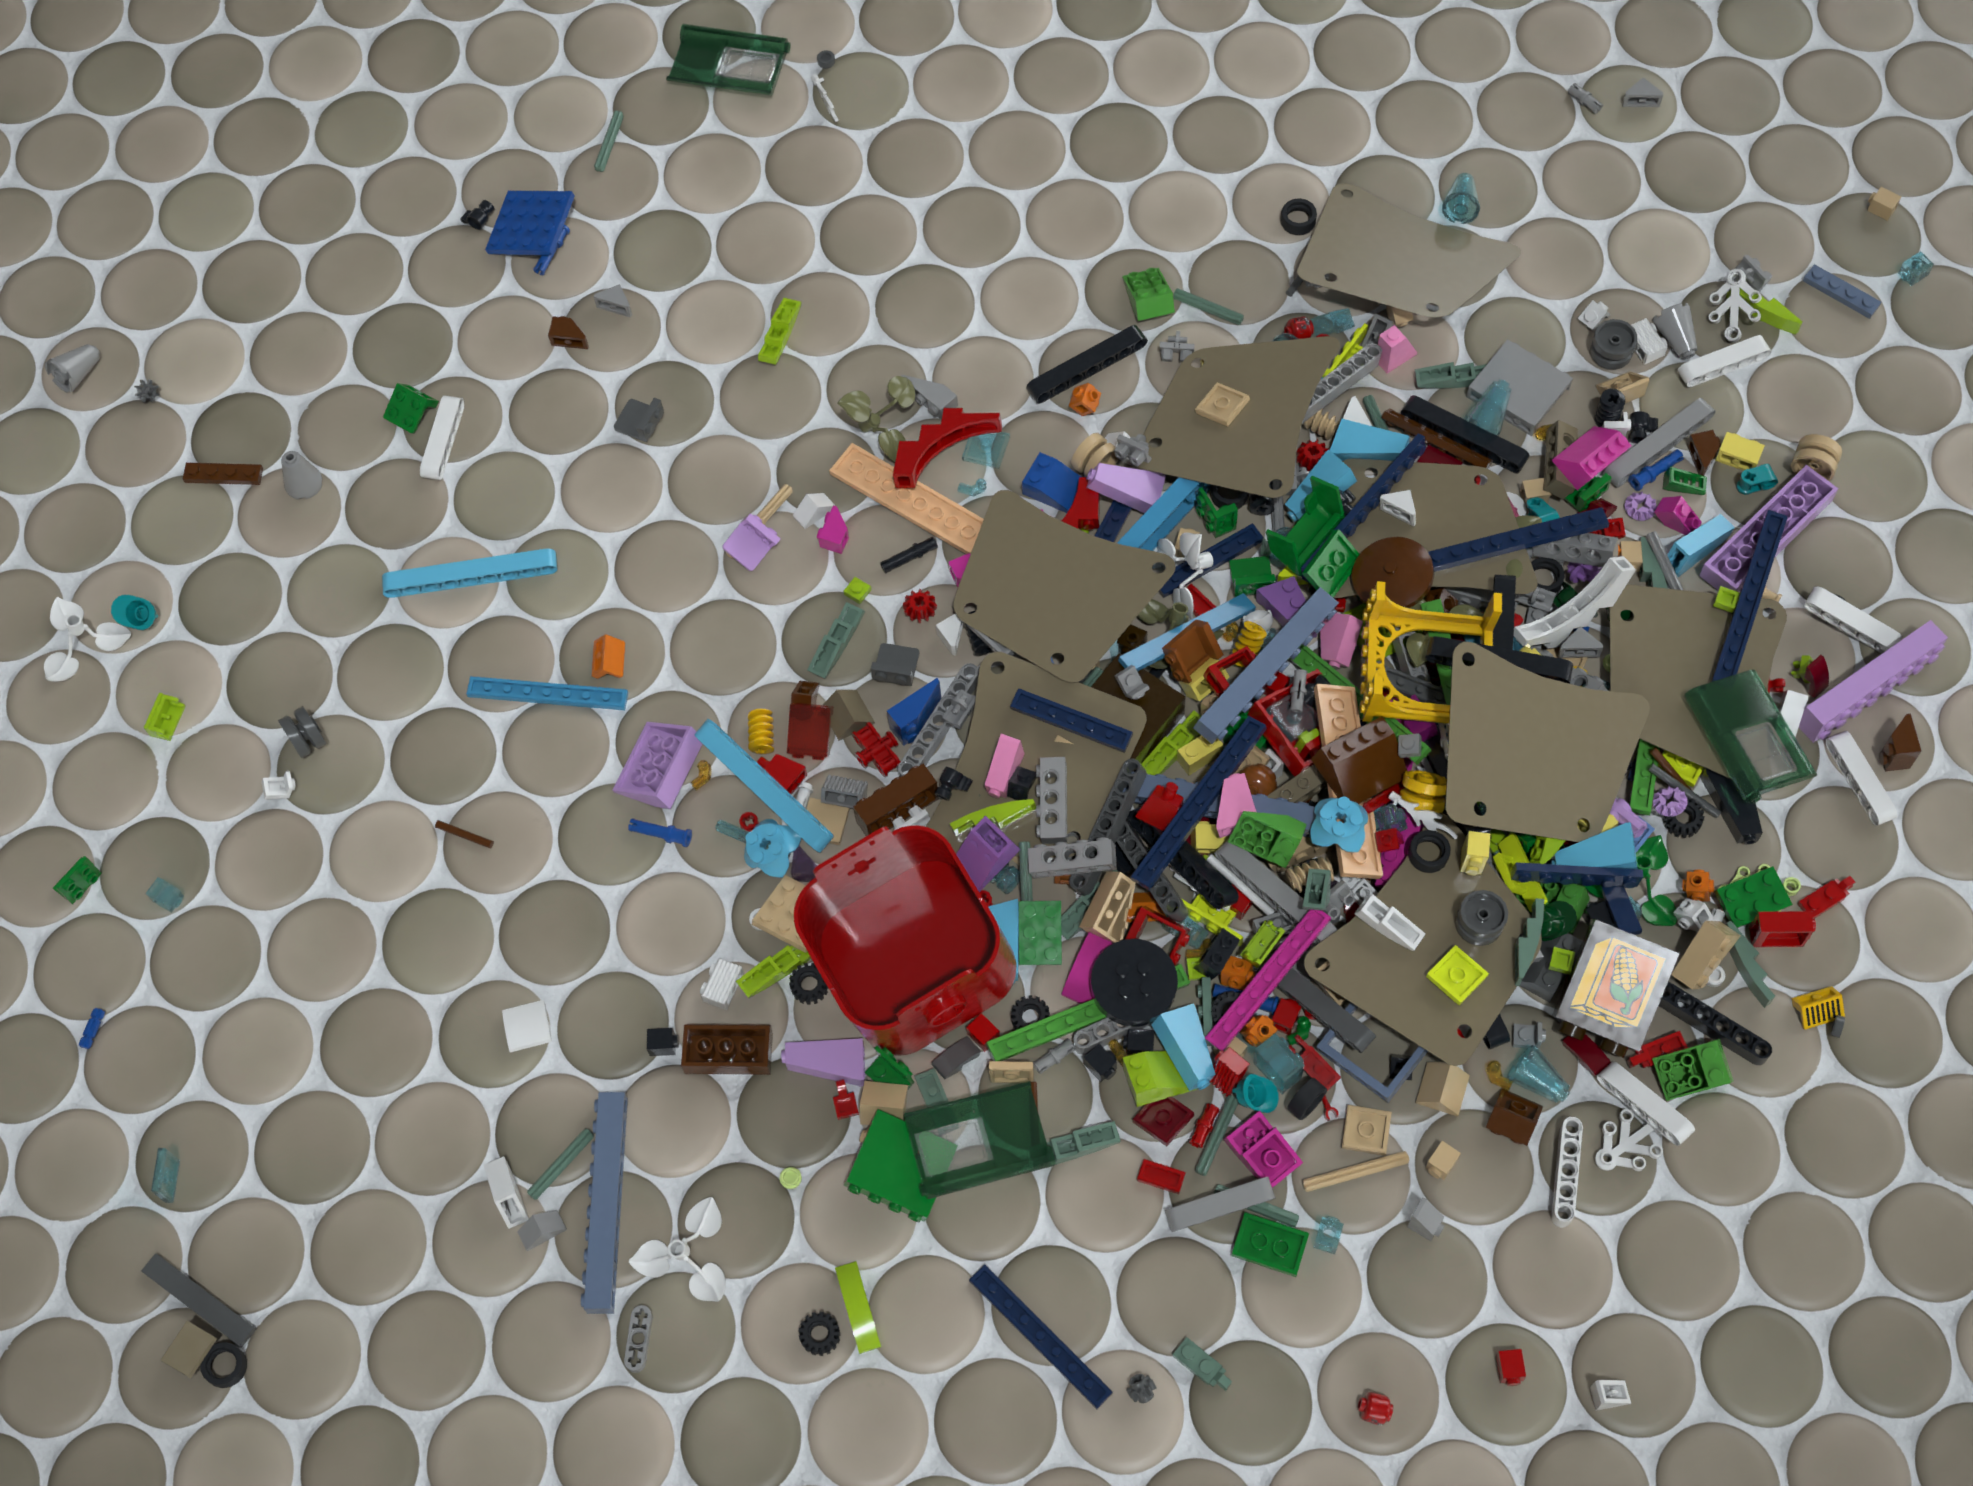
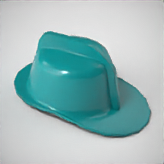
[111,595,158,630]
[1232,1074,1279,1113]

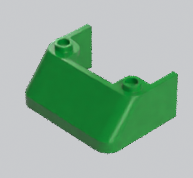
[1266,476,1345,577]

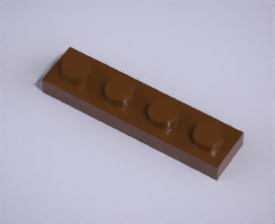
[183,462,263,485]

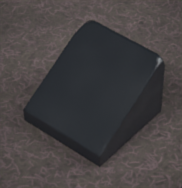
[1390,1054,1412,1081]

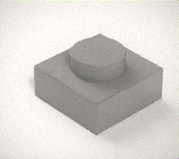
[1398,734,1422,758]

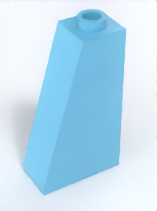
[1330,419,1410,461]
[1285,450,1357,522]
[1667,514,1735,577]
[1552,822,1638,869]
[988,899,1019,984]
[1152,1003,1216,1091]

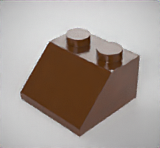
[1879,713,1922,772]
[1486,1088,1543,1146]

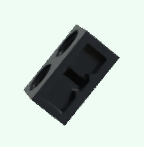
[1194,928,1240,980]

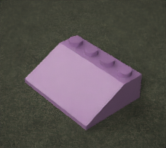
[612,722,702,809]

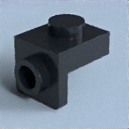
[1007,766,1037,800]

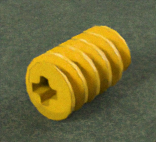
[1232,621,1267,667]
[748,708,774,754]

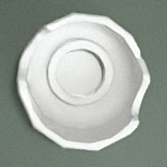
[1242,610,1273,631]

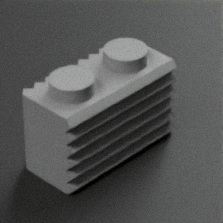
[821,774,868,809]

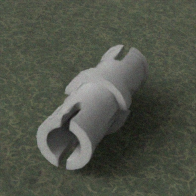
[1568,83,1603,114]
[1290,669,1307,713]
[1033,1039,1076,1074]

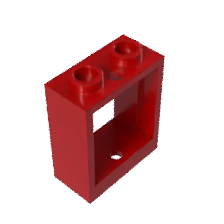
[1203,646,1256,698]
[1125,906,1190,966]
[1749,911,1816,947]

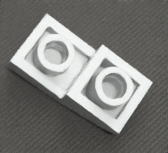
[1333,870,1378,906]

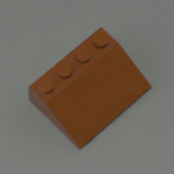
[1311,716,1408,804]

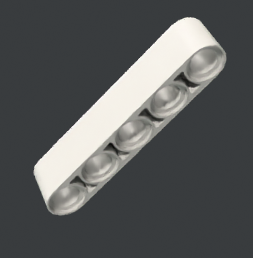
[1678,335,1772,387]
[420,396,464,480]
[1804,587,1902,654]
[1826,731,1897,826]
[1597,1061,1695,1146]
[1551,1117,1583,1228]

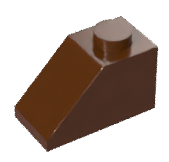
[548,316,589,349]
[1687,430,1721,476]
[790,681,819,720]

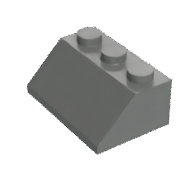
[1520,933,1582,1003]

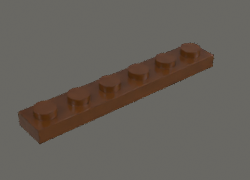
[1381,409,1493,469]

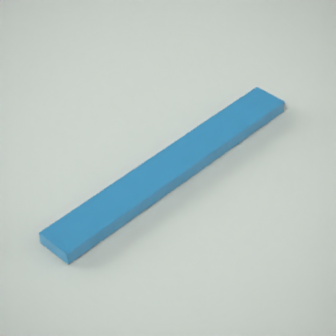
[1118,593,1256,672]
[466,676,629,711]

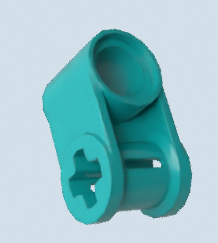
[1736,464,1778,495]
[1527,497,1560,522]

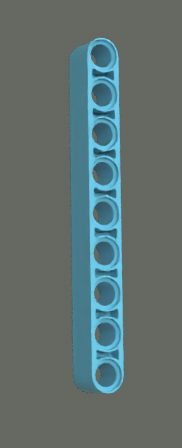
[382,549,557,598]
[694,719,834,853]

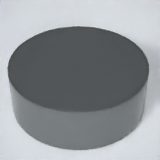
[817,50,835,69]
[1831,1015,1845,1038]

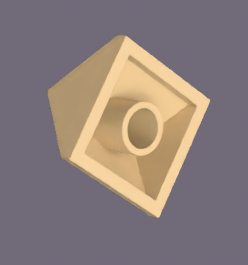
[1596,371,1649,403]
[1416,1062,1470,1117]
[860,1080,908,1125]

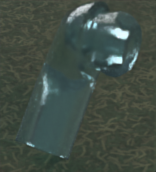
[957,479,987,496]

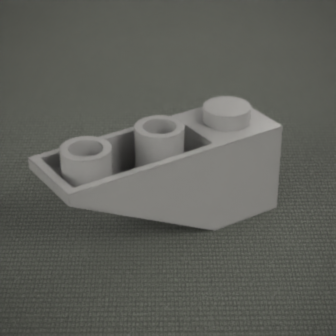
[901,375,958,420]

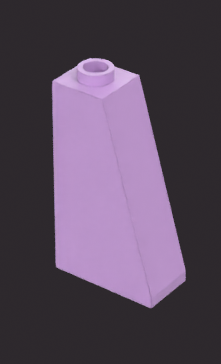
[1087,463,1166,513]
[781,1038,865,1087]

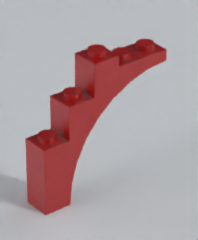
[893,408,1002,488]
[1061,477,1100,530]

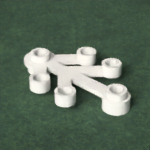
[1709,269,1762,343]
[1595,1109,1663,1171]

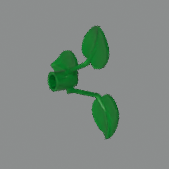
[1584,835,1677,926]

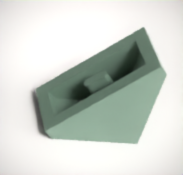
[1303,868,1331,911]

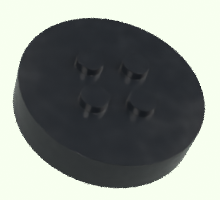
[1091,939,1178,1027]

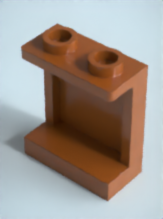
[1162,619,1224,684]

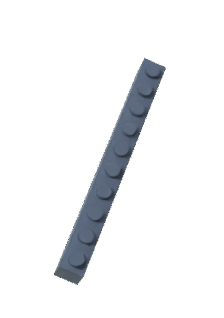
[1193,587,1339,744]
[1123,770,1316,838]
[581,1092,628,1314]

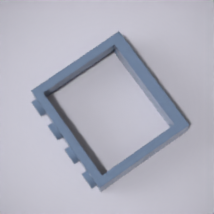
[1317,1003,1428,1103]

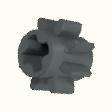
[134,379,159,402]
[1126,1374,1157,1403]

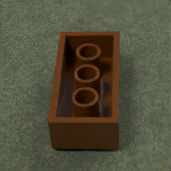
[853,763,939,836]
[681,1025,773,1075]

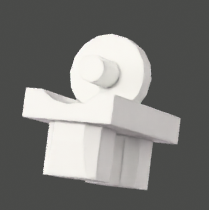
[892,805,930,830]

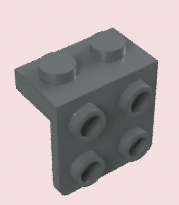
[614,398,664,442]
[871,643,920,686]

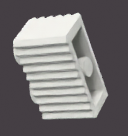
[1631,318,1667,365]
[700,958,744,1010]

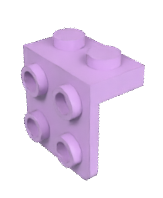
[722,513,780,571]

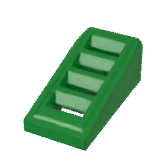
[1663,466,1707,495]

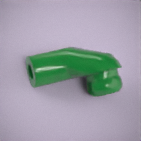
[1286,1016,1311,1046]

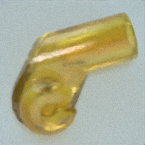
[1535,424,1553,440]
[1223,622,1239,642]
[690,760,712,791]
[1186,938,1211,959]
[1108,1039,1131,1067]
[1487,1060,1513,1091]

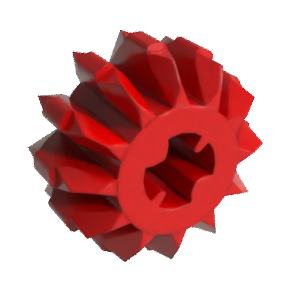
[1296,439,1329,471]
[903,589,937,624]

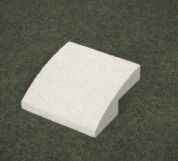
[502,1000,552,1052]

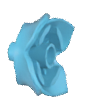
[1310,797,1368,852]
[744,819,802,878]

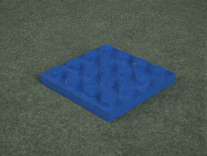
[485,191,575,255]

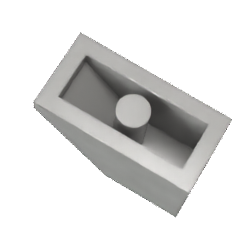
[1407,1197,1445,1241]

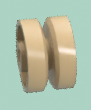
[1071,433,1119,477]
[1791,434,1842,481]

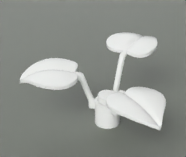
[1158,532,1213,621]
[44,597,131,682]
[629,1197,726,1302]

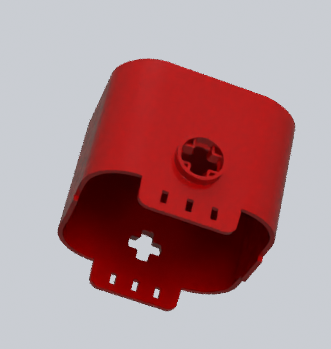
[794,825,1017,1056]

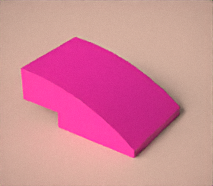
[1061,932,1113,1004]
[1223,1111,1303,1188]

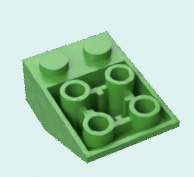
[1122,268,1175,321]
[1227,811,1307,868]
[1514,882,1590,935]
[1652,1039,1734,1101]

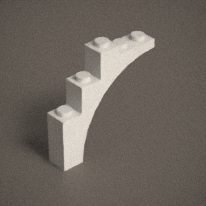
[1514,556,1636,649]

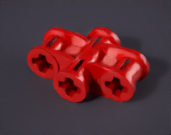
[851,722,901,777]

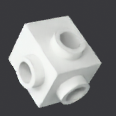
[1673,898,1714,932]

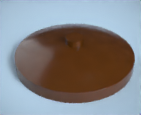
[1352,537,1434,608]

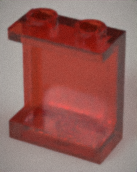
[787,703,834,760]

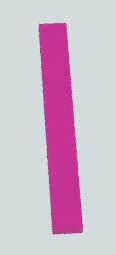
[1205,909,1331,1051]

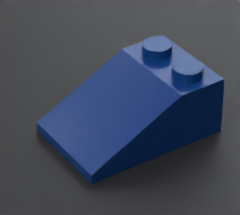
[1022,452,1081,513]
[887,678,942,746]

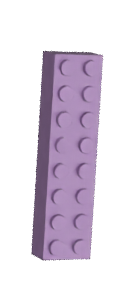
[1699,465,1838,592]
[1799,620,1948,743]

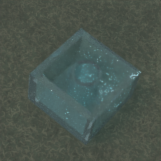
[1253,1033,1304,1094]

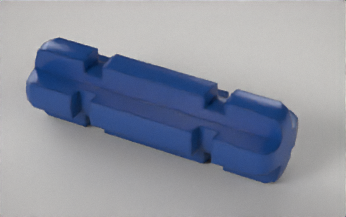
[79,1008,105,1049]

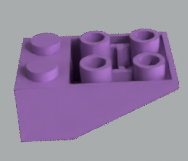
[956,816,1021,892]

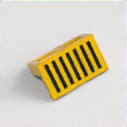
[1792,986,1845,1030]

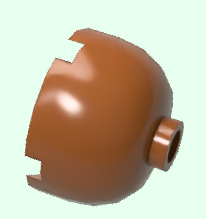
[1239,763,1277,796]

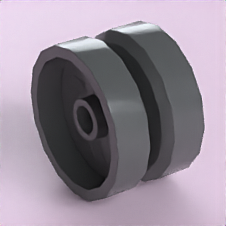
[1590,319,1637,370]
[278,706,327,758]
[1455,890,1508,946]

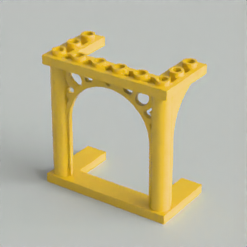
[1360,581,1502,724]

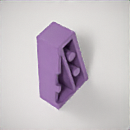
[1256,576,1317,638]

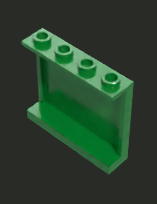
[844,1109,958,1222]

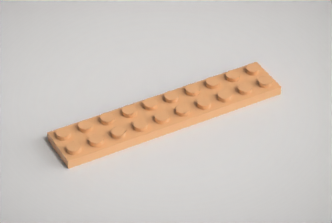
[829,443,984,554]
[1314,684,1383,879]

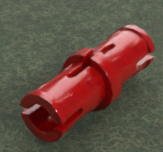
[1189,1103,1220,1148]

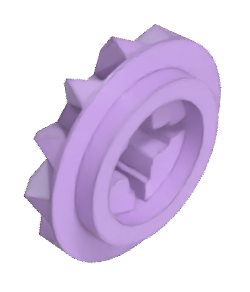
[1624,491,1657,521]
[1653,786,1687,816]

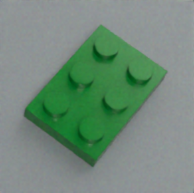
[1302,529,1360,598]
[1714,866,1793,928]
[1019,901,1062,965]
[1232,1212,1309,1277]

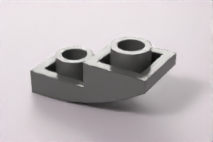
[931,1036,981,1080]

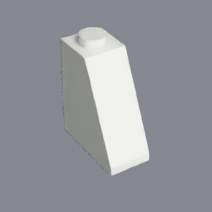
[1771,690,1809,747]
[484,1156,529,1229]

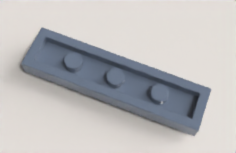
[1803,264,1881,319]

